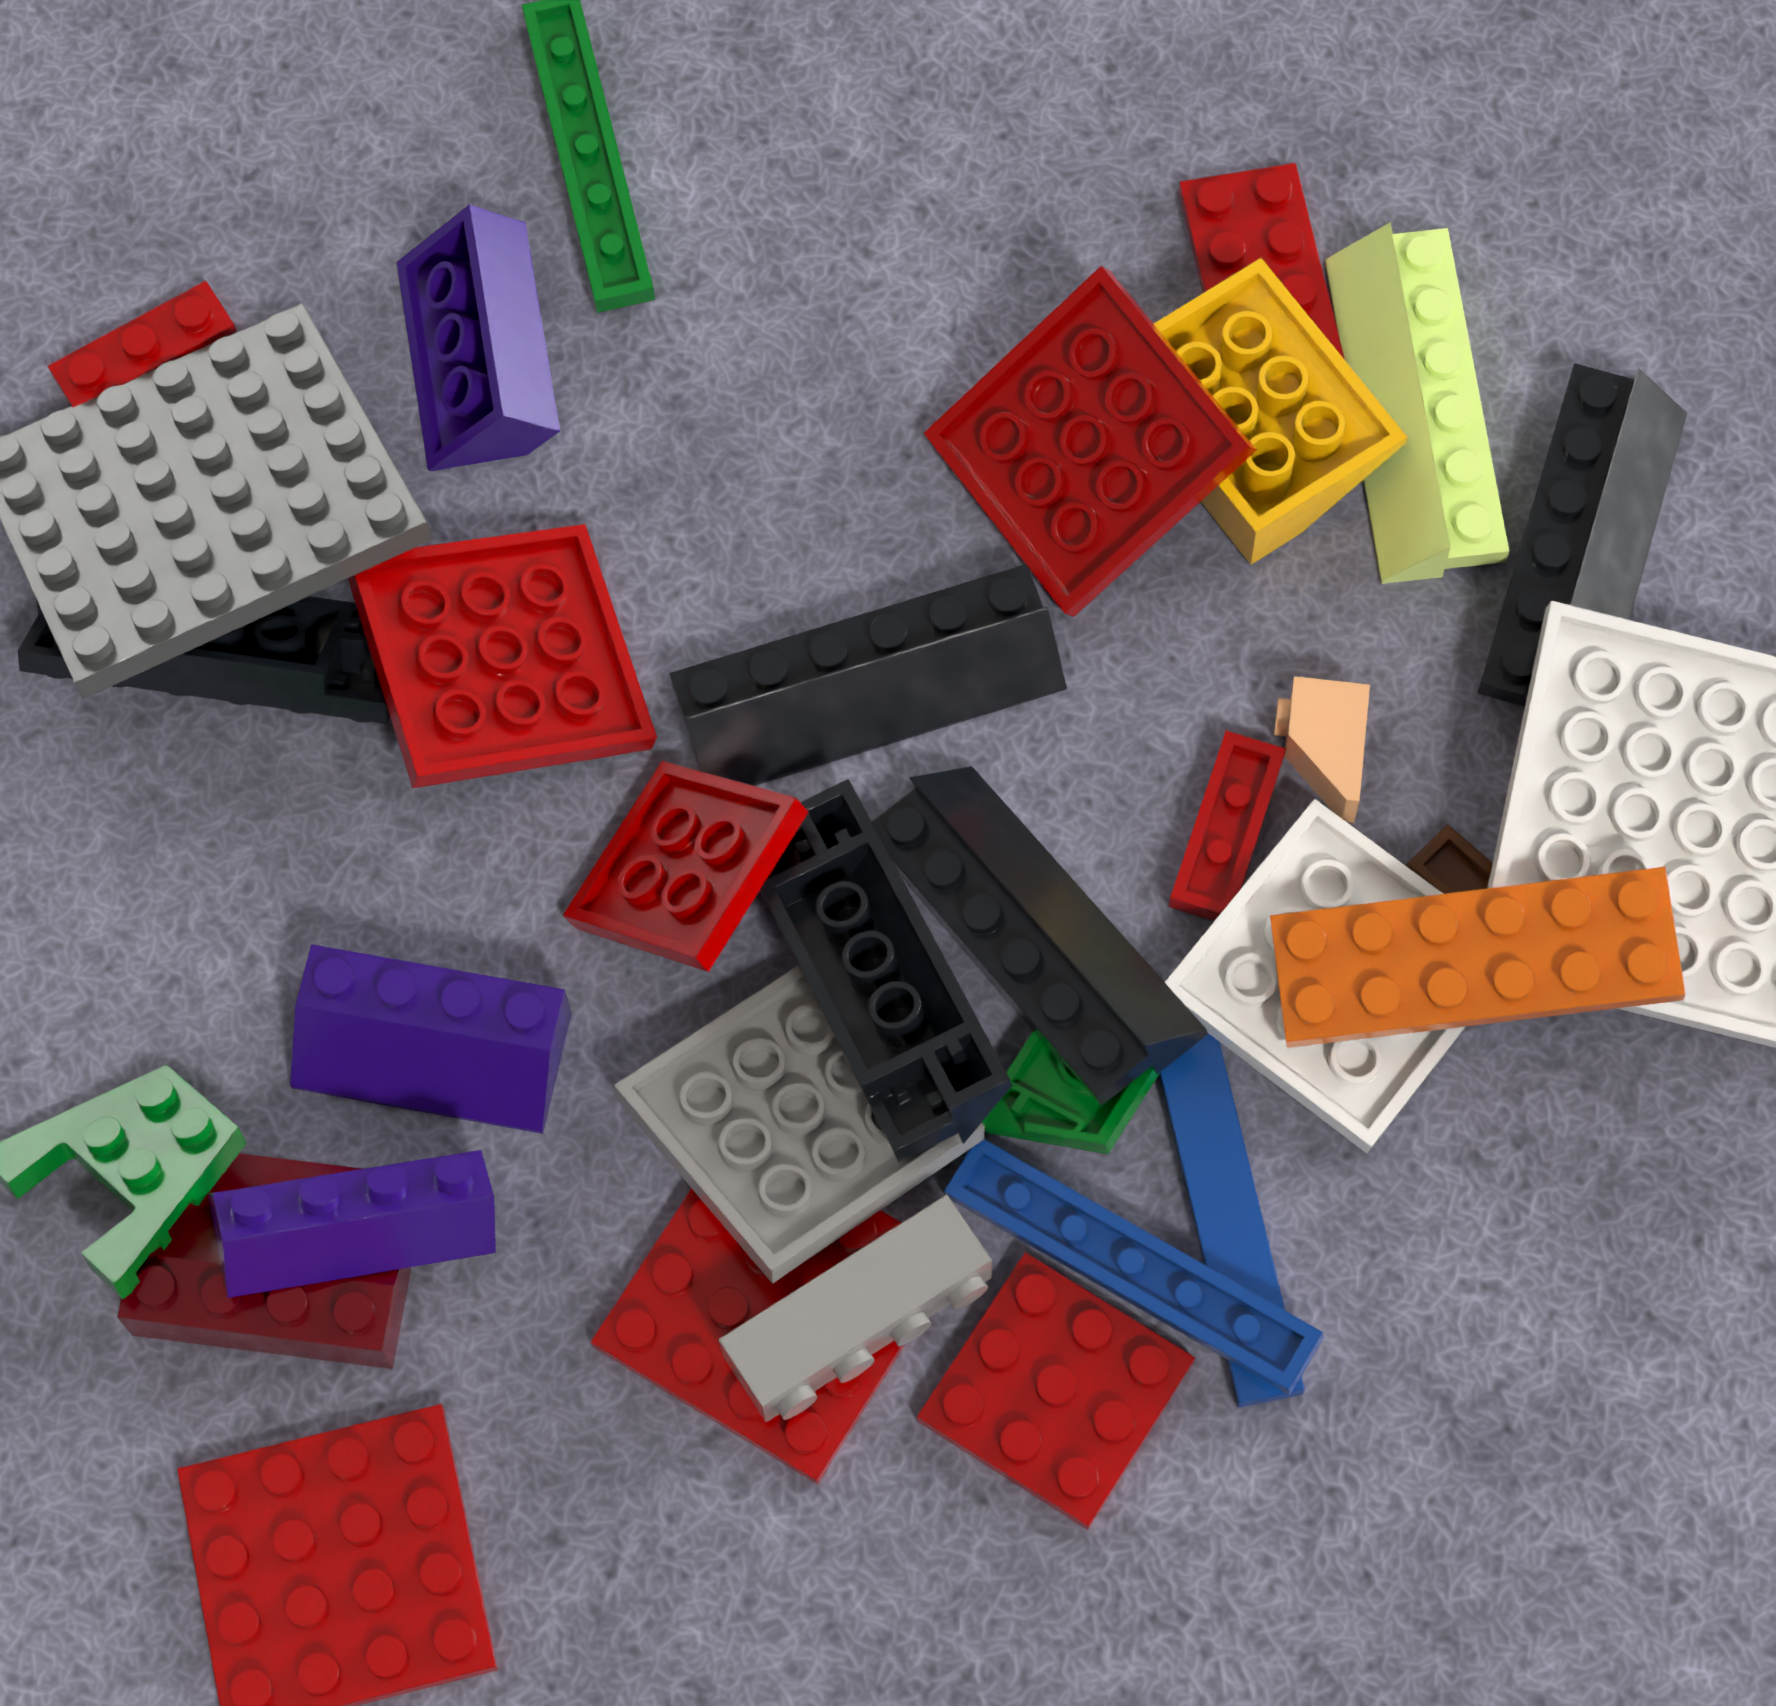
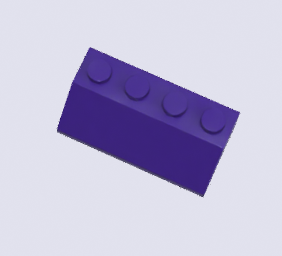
[397,204,560,471]
[290,944,572,1134]
[208,1150,496,1298]

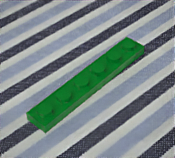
[521,0,655,313]

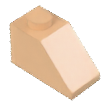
[1274,676,1370,823]

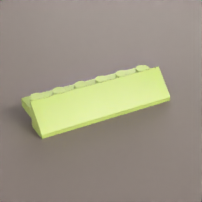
[1325,222,1509,584]

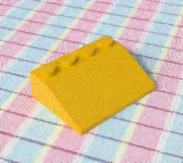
[1154,258,1407,565]

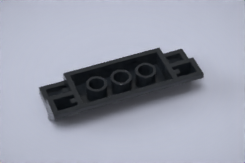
[1478,363,1687,707]
[670,564,1067,786]
[18,596,390,724]
[872,766,1208,1106]
[760,779,1012,1163]

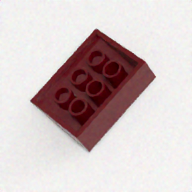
[117,1153,412,1369]

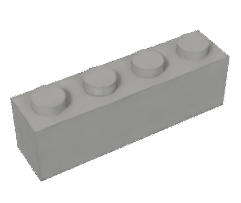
[719,1195,992,1422]

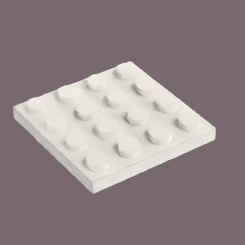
[1165,799,1466,1153]

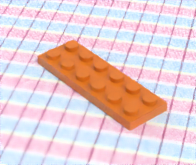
[1270,866,1686,1048]

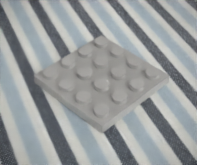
[614,966,985,1284]

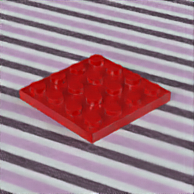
[924,266,1257,617]
[348,524,657,789]
[590,1188,906,1485]
[177,1404,498,1706]

